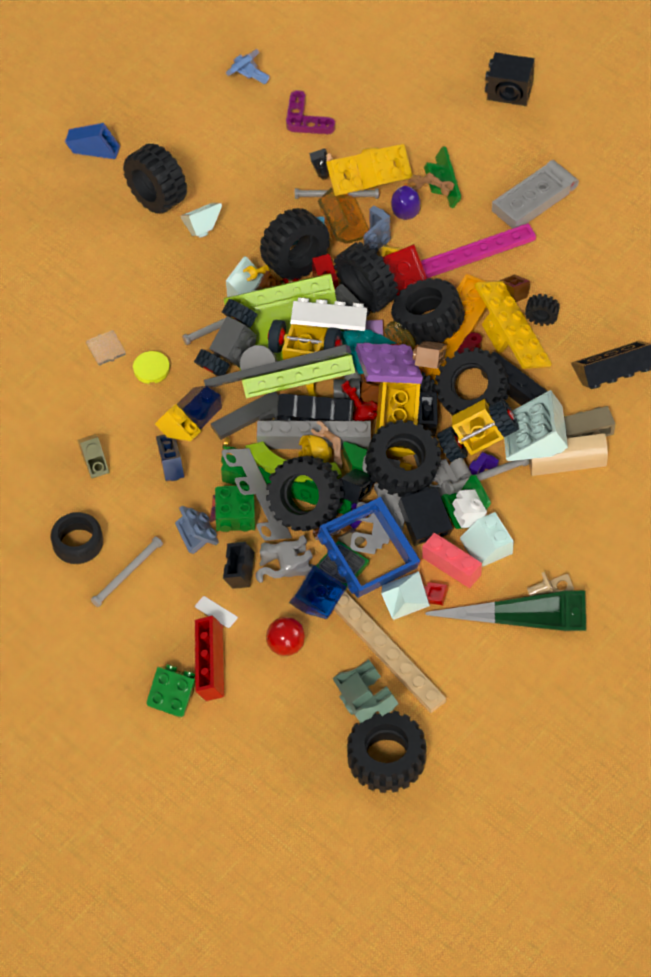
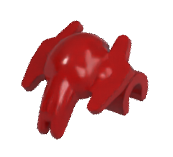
[341,380,378,421]

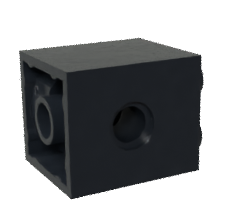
[485,52,535,106]

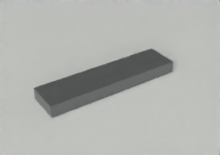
[211,392,279,440]

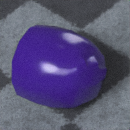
[391,183,421,220]

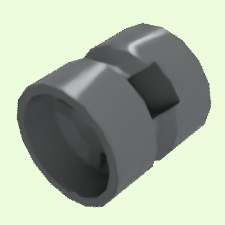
[334,379,360,400]

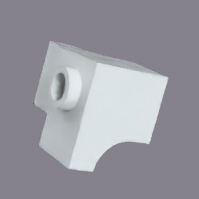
[452,490,487,528]

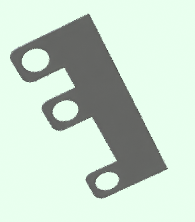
[222,448,292,541]

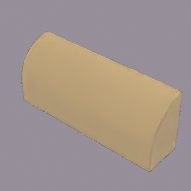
[529,433,608,476]

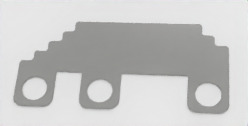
[350,455,405,554]

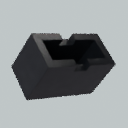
[223,542,255,589]

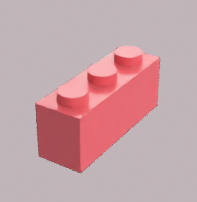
[422,533,482,589]

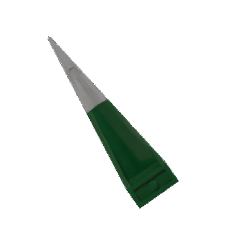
[425,590,586,631]

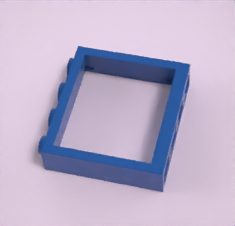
[318,497,420,598]

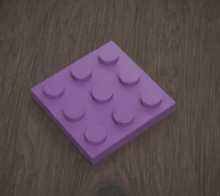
[355,343,423,384]

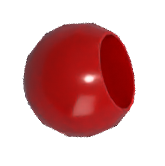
[266,617,305,657]

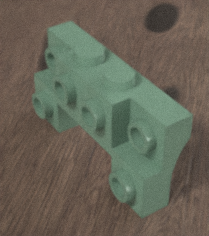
[332,659,399,723]

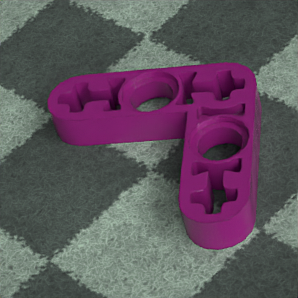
[286,90,335,134]

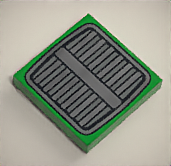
[315,541,369,591]

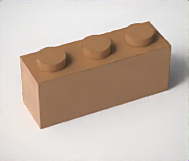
[413,341,447,369]

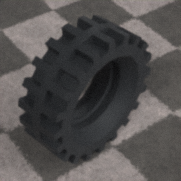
[334,242,398,313]
[435,347,510,416]

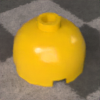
[298,435,332,463]

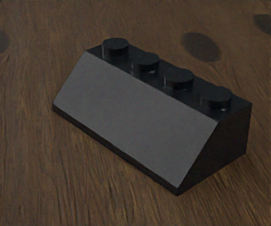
[571,341,651,389]

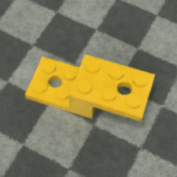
[326,144,412,196]

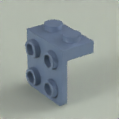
[364,206,391,253]

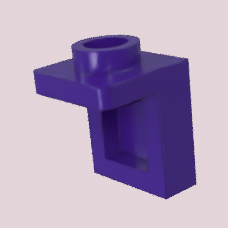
[469,452,499,475]

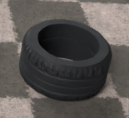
[50,512,103,564]

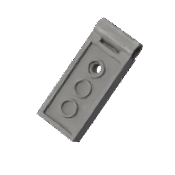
[492,160,579,229]

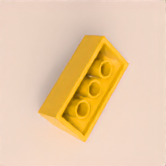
[375,382,420,458]

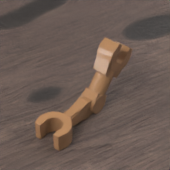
[408,173,454,196]
[311,420,343,469]

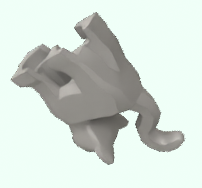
[255,535,315,583]

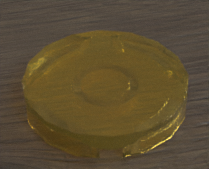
[384,321,415,351]

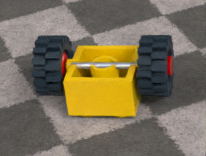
[437,399,519,462]

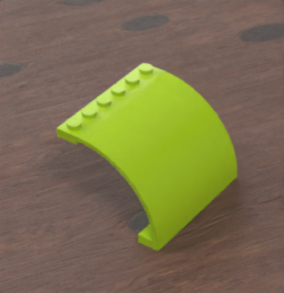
[223,273,355,398]

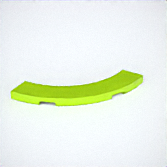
[245,441,342,482]

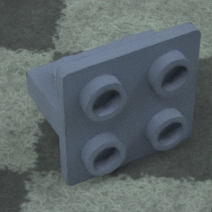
[175,506,219,554]

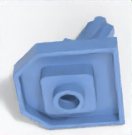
[225,48,270,84]

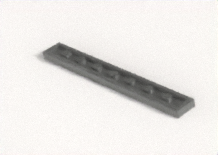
[204,345,351,388]

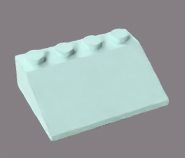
[504,390,568,461]

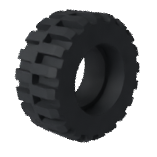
[123,143,187,214]
[260,208,330,280]
[391,278,465,346]
[365,420,441,497]
[266,456,344,531]
[347,710,426,793]

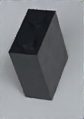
[398,486,453,546]

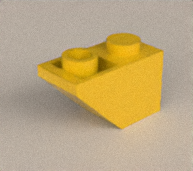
[155,404,201,441]

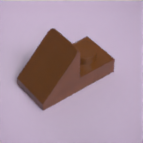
[499,274,530,302]

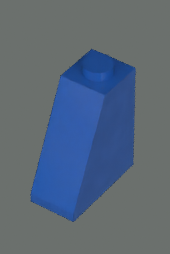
[65,123,120,159]

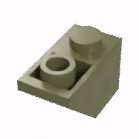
[77,434,109,479]

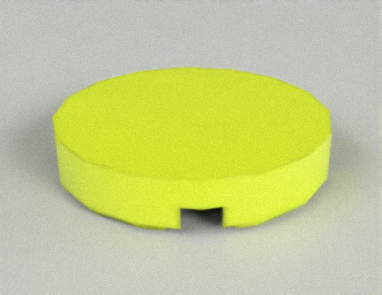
[133,351,170,384]

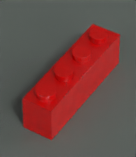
[195,615,224,701]

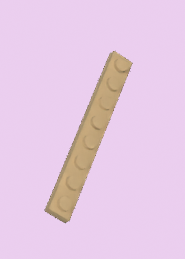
[329,591,446,713]

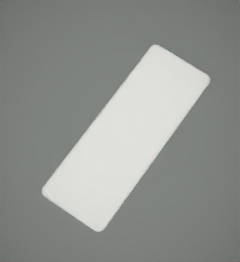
[195,596,238,628]

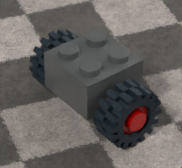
[194,299,258,376]

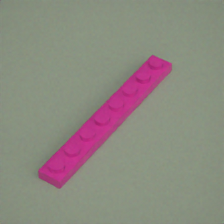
[421,223,536,278]

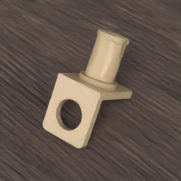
[527,572,574,596]

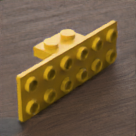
[474,281,552,369]

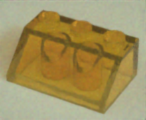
[318,187,369,244]

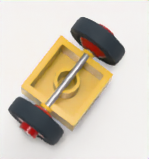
[268,320,342,360]

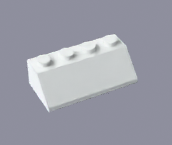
[291,298,367,331]

